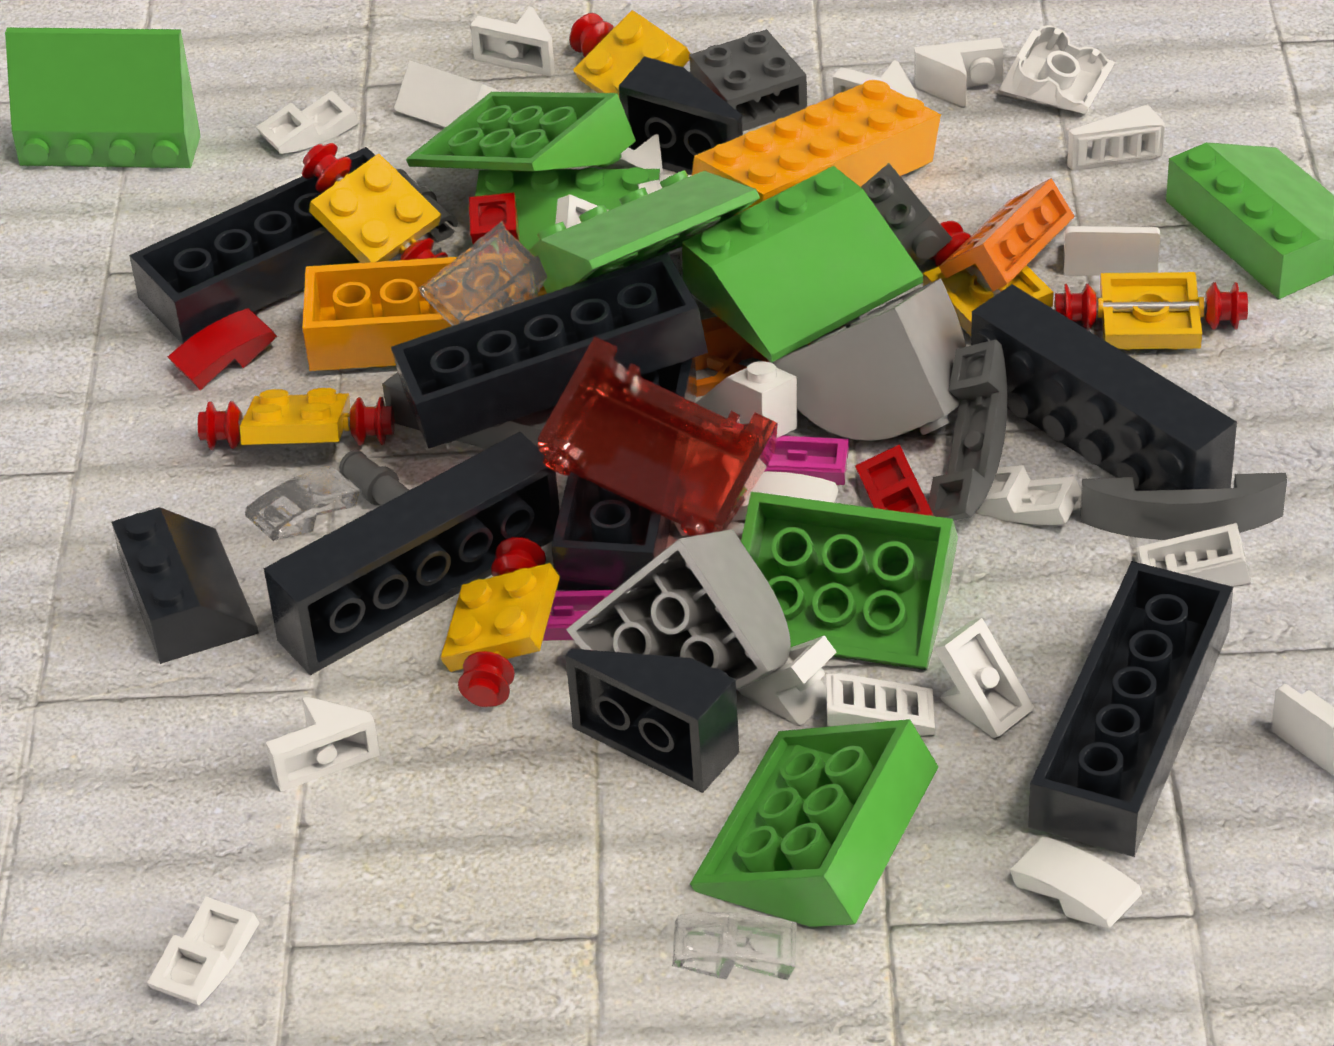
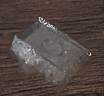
[419,221,547,326]

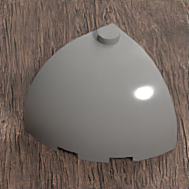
[770,279,966,441]
[566,529,791,690]

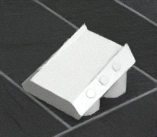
[997,25,1115,114]

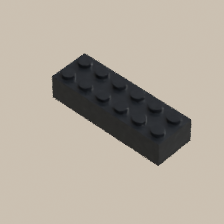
[129,147,376,344]
[391,253,708,449]
[971,284,1237,491]
[551,357,697,591]
[263,431,560,675]
[1028,561,1234,857]

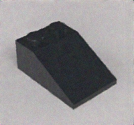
[619,56,743,175]
[565,649,739,793]

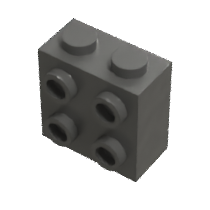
[689,29,807,131]
[861,163,952,268]

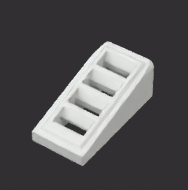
[1067,104,1165,171]
[1136,523,1251,586]
[826,674,935,735]

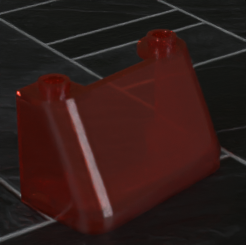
[537,337,778,537]

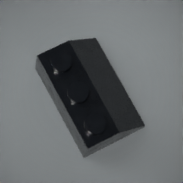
[111,507,259,664]

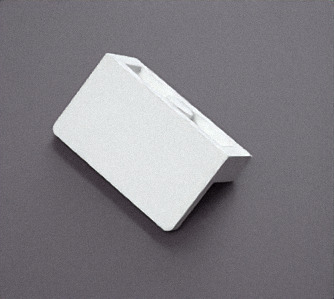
[394,61,501,127]
[1063,226,1160,276]
[1271,684,1334,776]

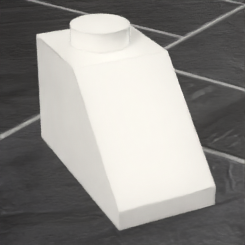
[694,361,797,445]

